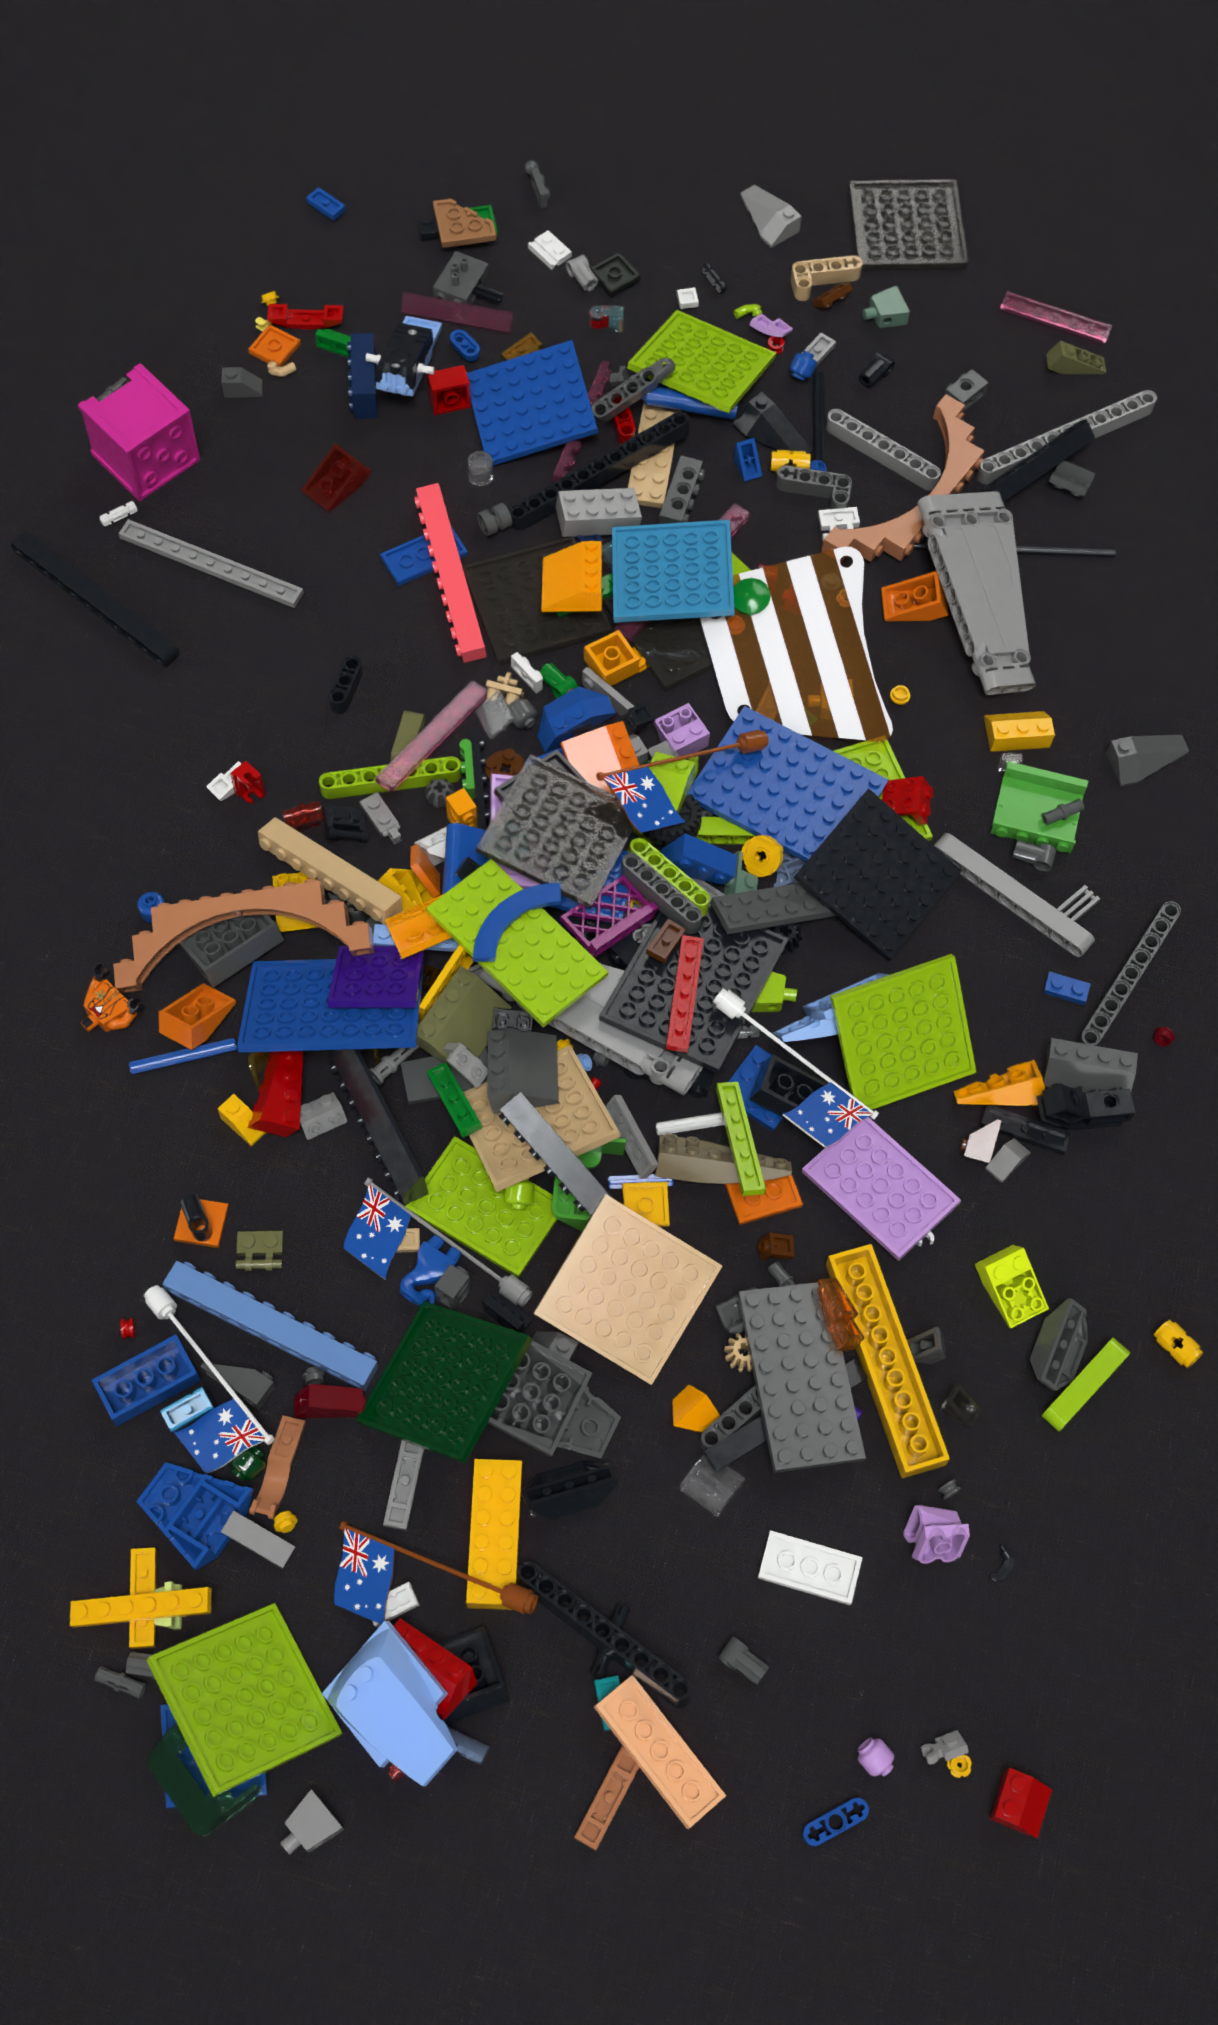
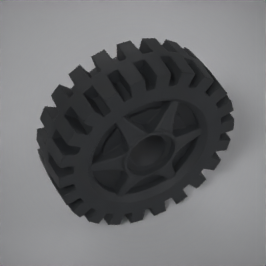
[644,794,702,846]

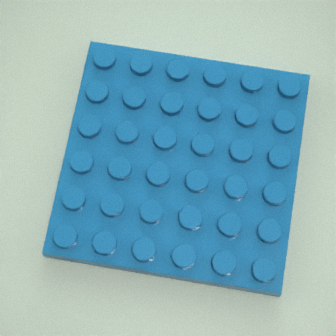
[612,520,735,623]

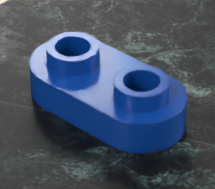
[450,330,480,361]

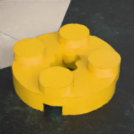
[741,834,783,877]

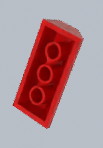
[393,1618,477,1720]

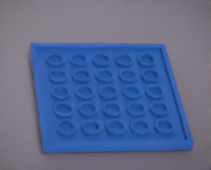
[467,340,599,467]

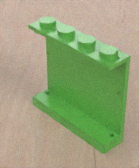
[990,761,1088,853]

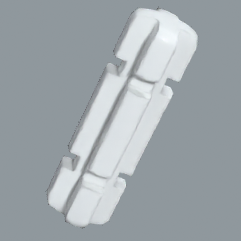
[99,501,137,526]

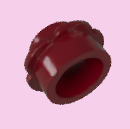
[1154,1027,1175,1046]

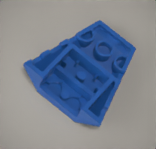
[137,1462,253,1570]

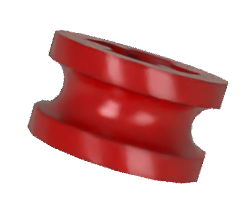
[767,336,785,355]
[121,1318,136,1339]

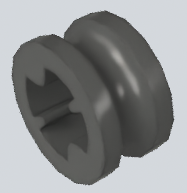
[938,1479,962,1501]

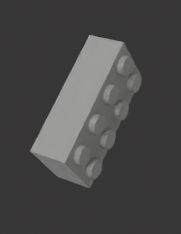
[555,488,642,537]

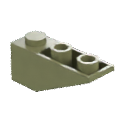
[1046,341,1106,374]

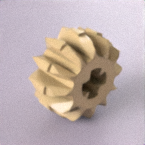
[724,1333,752,1372]

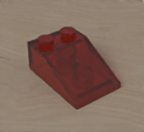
[301,443,372,512]

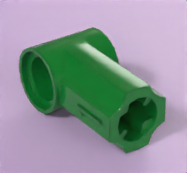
[539,663,578,699]

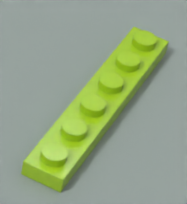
[716,1082,766,1196]

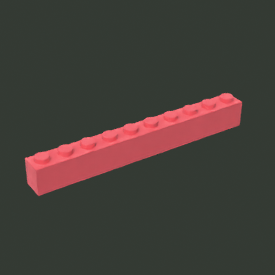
[414,483,487,663]

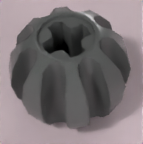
[425,778,455,809]

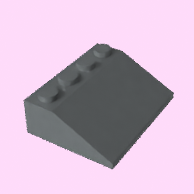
[179,915,284,988]
[487,1028,559,1114]

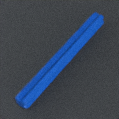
[129,1038,237,1074]

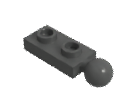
[525,160,550,208]

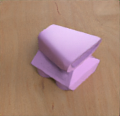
[904,1505,970,1564]

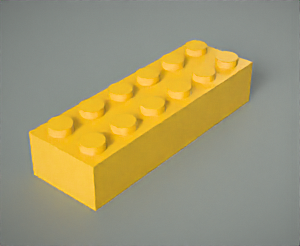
[466,1459,522,1610]

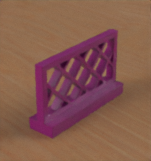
[560,875,658,958]

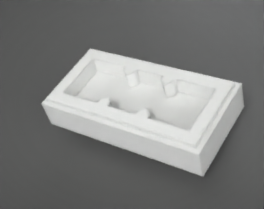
[373,1582,420,1627]

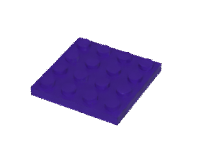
[328,946,425,1008]

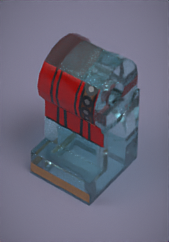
[589,305,624,332]

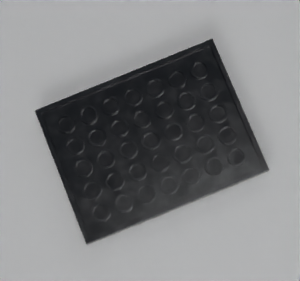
[599,903,789,1074]

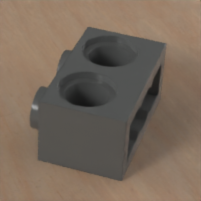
[435,1264,471,1311]

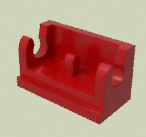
[230,761,266,804]

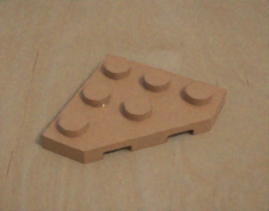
[433,199,496,248]

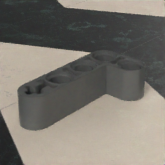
[776,466,852,509]

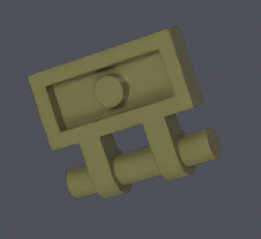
[236,1231,284,1271]

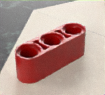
[612,397,635,445]

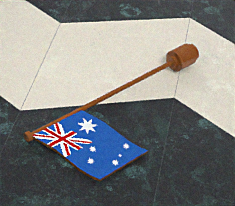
[596,730,769,833]
[334,1521,538,1624]

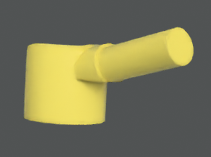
[255,317,272,331]

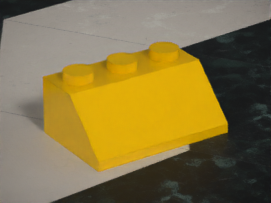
[984,711,1055,752]

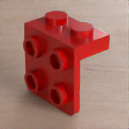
[882,776,934,825]

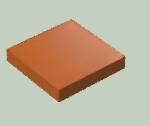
[248,324,301,367]
[410,843,440,898]
[174,1199,229,1248]

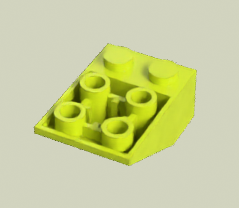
[975,1245,1049,1329]

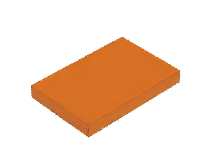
[725,1174,803,1225]

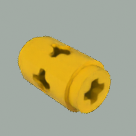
[771,450,811,473]
[1154,1320,1203,1368]

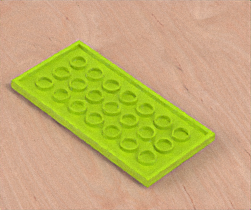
[426,859,608,1027]

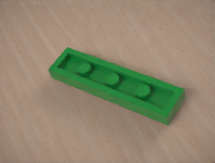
[426,1062,482,1138]

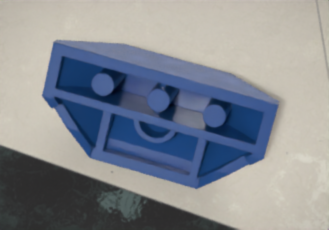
[537,687,617,753]

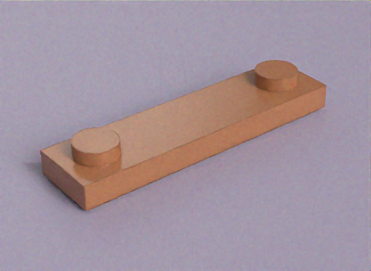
[574,1746,639,1851]

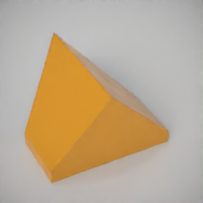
[672,1385,720,1432]

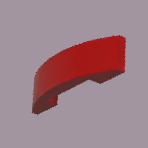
[267,304,344,329]

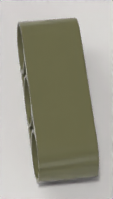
[391,710,425,763]

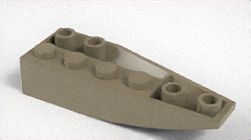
[655,1133,792,1184]

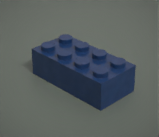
[347,333,377,419]

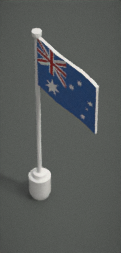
[713,988,879,1148]
[144,1285,275,1473]

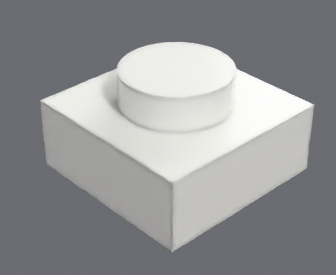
[677,288,699,309]

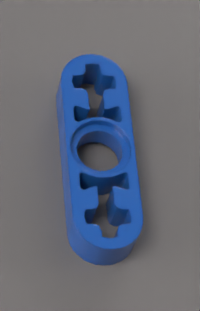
[802,1798,869,1847]

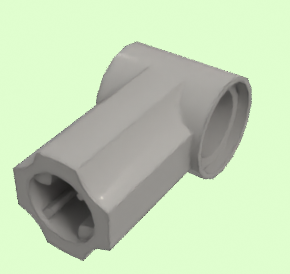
[566,255,598,292]

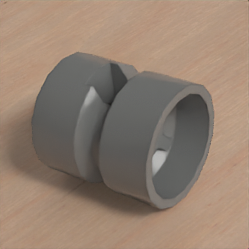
[477,502,512,537]

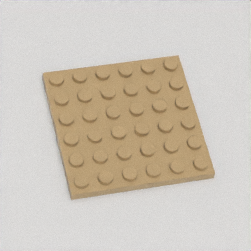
[463,1045,621,1192]
[533,1194,722,1385]

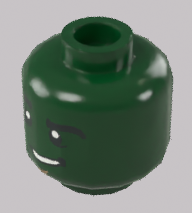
[231,1445,266,1481]

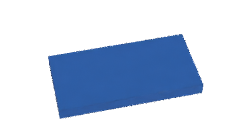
[380,526,468,586]

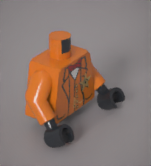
[80,964,145,1032]

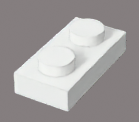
[511,652,543,694]

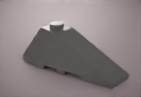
[1106,734,1189,787]

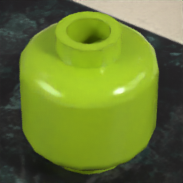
[504,1178,534,1210]

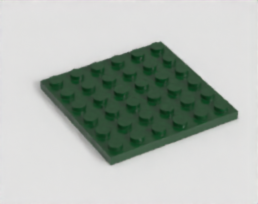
[356,1301,533,1464]

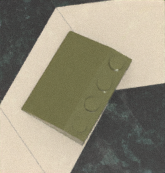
[417,966,512,1073]

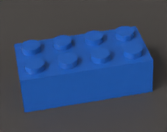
[92,1334,201,1427]

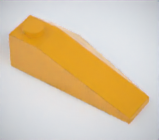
[953,1060,1045,1106]

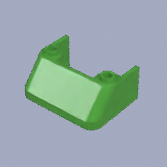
[552,1138,626,1231]

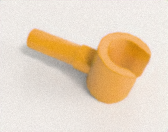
[632,647,647,673]

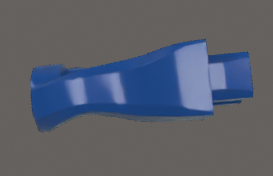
[399,1235,461,1306]

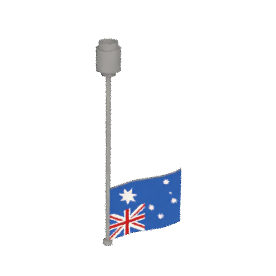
[344,1177,533,1307]

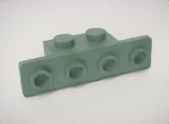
[724,851,758,895]

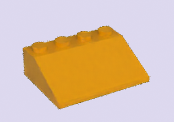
[541,541,602,612]

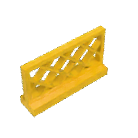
[419,945,474,1024]

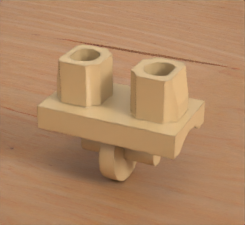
[486,672,524,706]

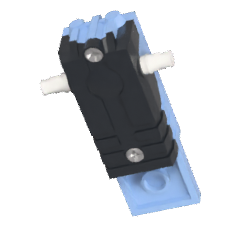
[366,316,442,396]

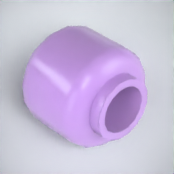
[858,1738,894,1776]

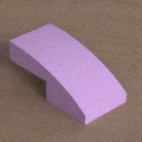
[750,314,793,337]

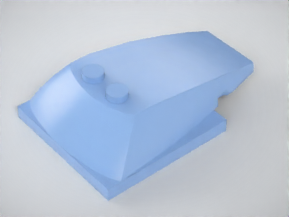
[772,973,888,1042]
[322,1621,458,1787]

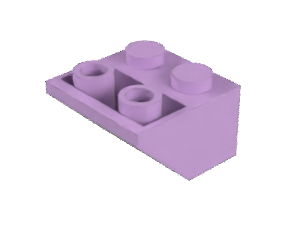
[654,703,710,756]

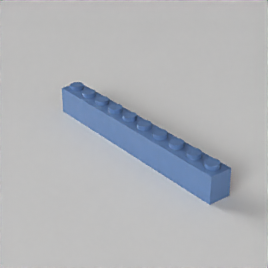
[162,1261,378,1392]

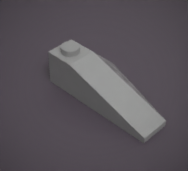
[740,185,801,248]

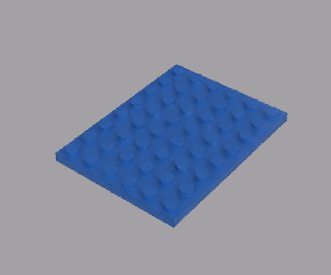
[687,706,889,862]
[237,959,424,1053]

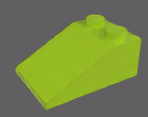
[649,751,695,813]

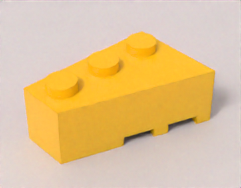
[378,868,434,913]

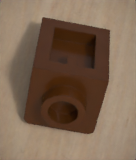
[758,1232,795,1261]

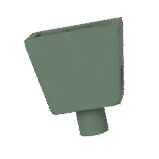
[862,286,910,328]

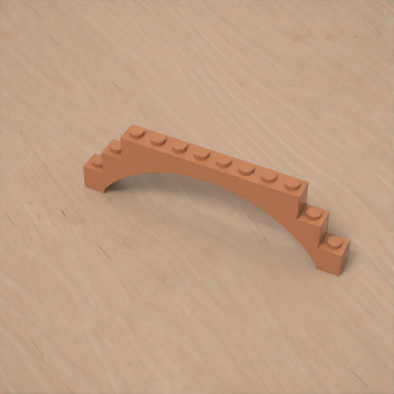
[821,394,984,563]
[113,879,375,994]

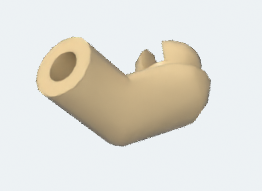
[267,361,297,377]

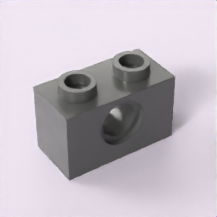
[945,369,989,412]

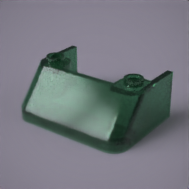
[147,1723,263,1836]

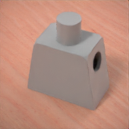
[280,1790,344,1855]

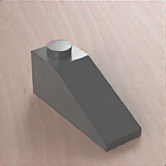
[200,1363,276,1410]

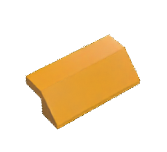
[384,894,452,959]

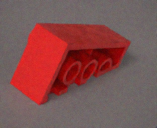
[247,1051,303,1137]

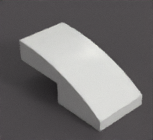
[206,761,241,801]

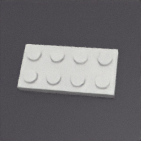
[758,1530,862,1605]

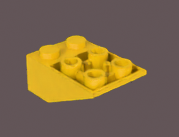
[272,872,317,932]

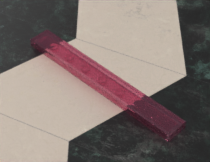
[375,681,488,792]

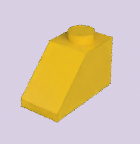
[217,1094,266,1147]

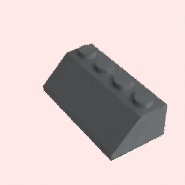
[1043,1038,1138,1093]

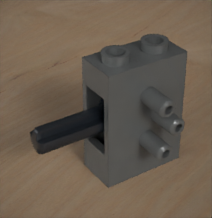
[433,251,503,312]

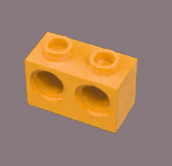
[446,788,477,828]

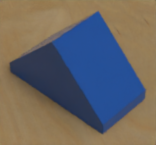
[733,438,762,481]

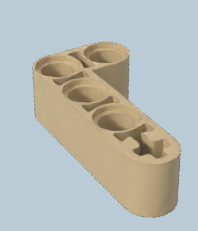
[791,256,863,301]

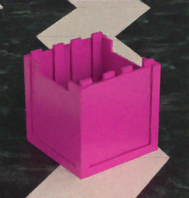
[78,363,200,502]

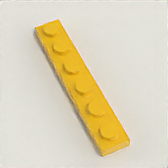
[70,1587,211,1627]

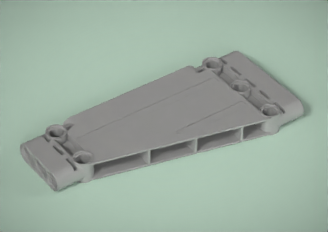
[917,492,1036,695]
[479,963,703,1095]

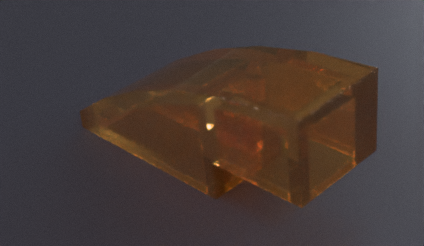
[818,1278,864,1351]

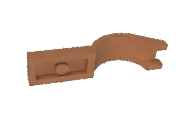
[249,1415,306,1519]

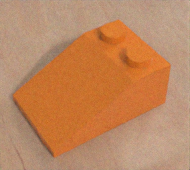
[881,571,948,621]
[159,983,236,1050]

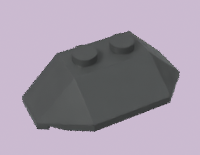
[1030,1298,1088,1391]

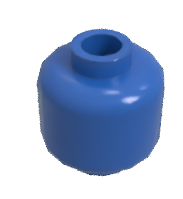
[789,350,817,381]
[137,892,165,923]

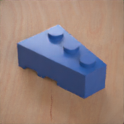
[661,833,737,885]

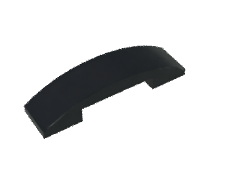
[572,702,656,737]

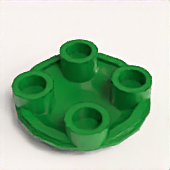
[733,578,771,617]

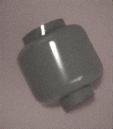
[507,698,537,729]

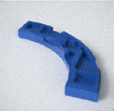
[473,883,561,962]

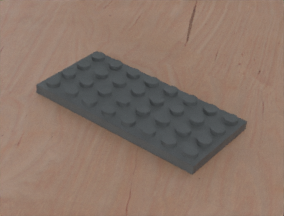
[737,1281,866,1473]

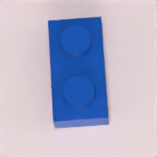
[306,187,346,221]
[1043,971,1091,1005]

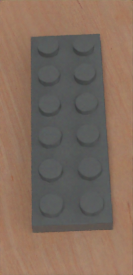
[711,883,836,934]

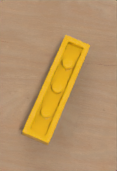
[129,1548,157,1649]

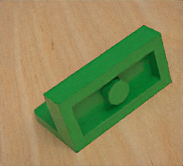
[315,329,351,357]

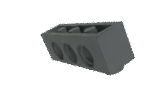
[659,455,705,524]

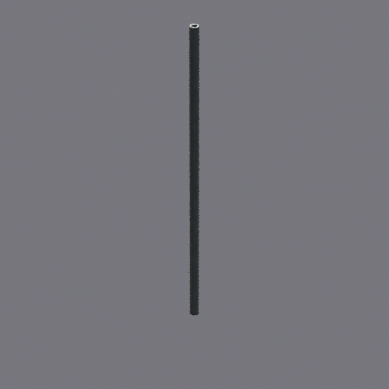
[913,542,1116,557]

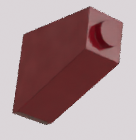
[294,1384,365,1419]

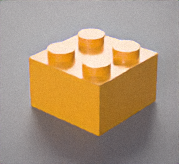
[584,630,640,686]

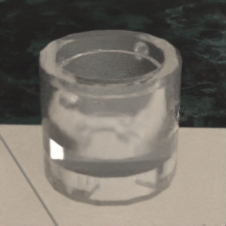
[468,451,493,486]

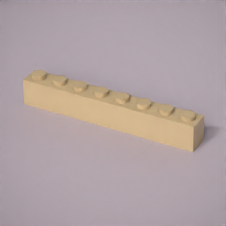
[258,817,403,926]

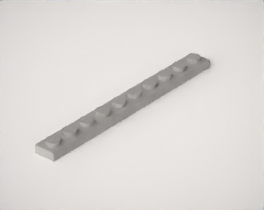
[119,519,304,608]

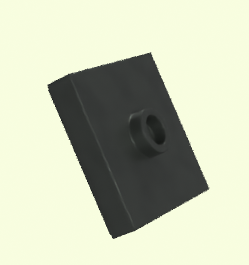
[590,253,641,296]

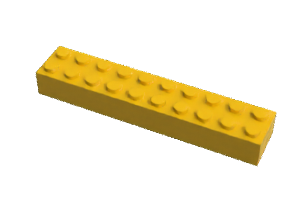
[826,1244,950,1479]

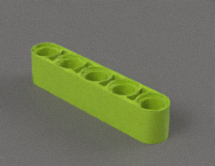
[629,838,710,917]
[1042,1337,1131,1432]

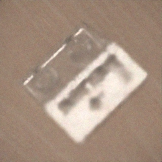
[680,1455,745,1517]

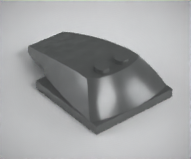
[488,1329,621,1458]

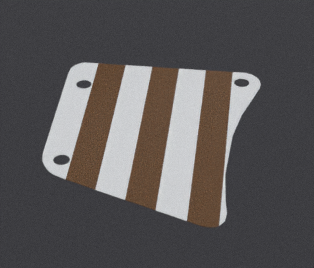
[700,546,893,741]

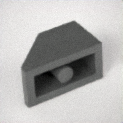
[222,367,263,398]
[907,1327,946,1364]
[532,1331,579,1362]

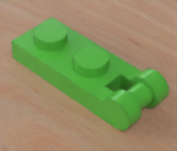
[459,739,475,799]

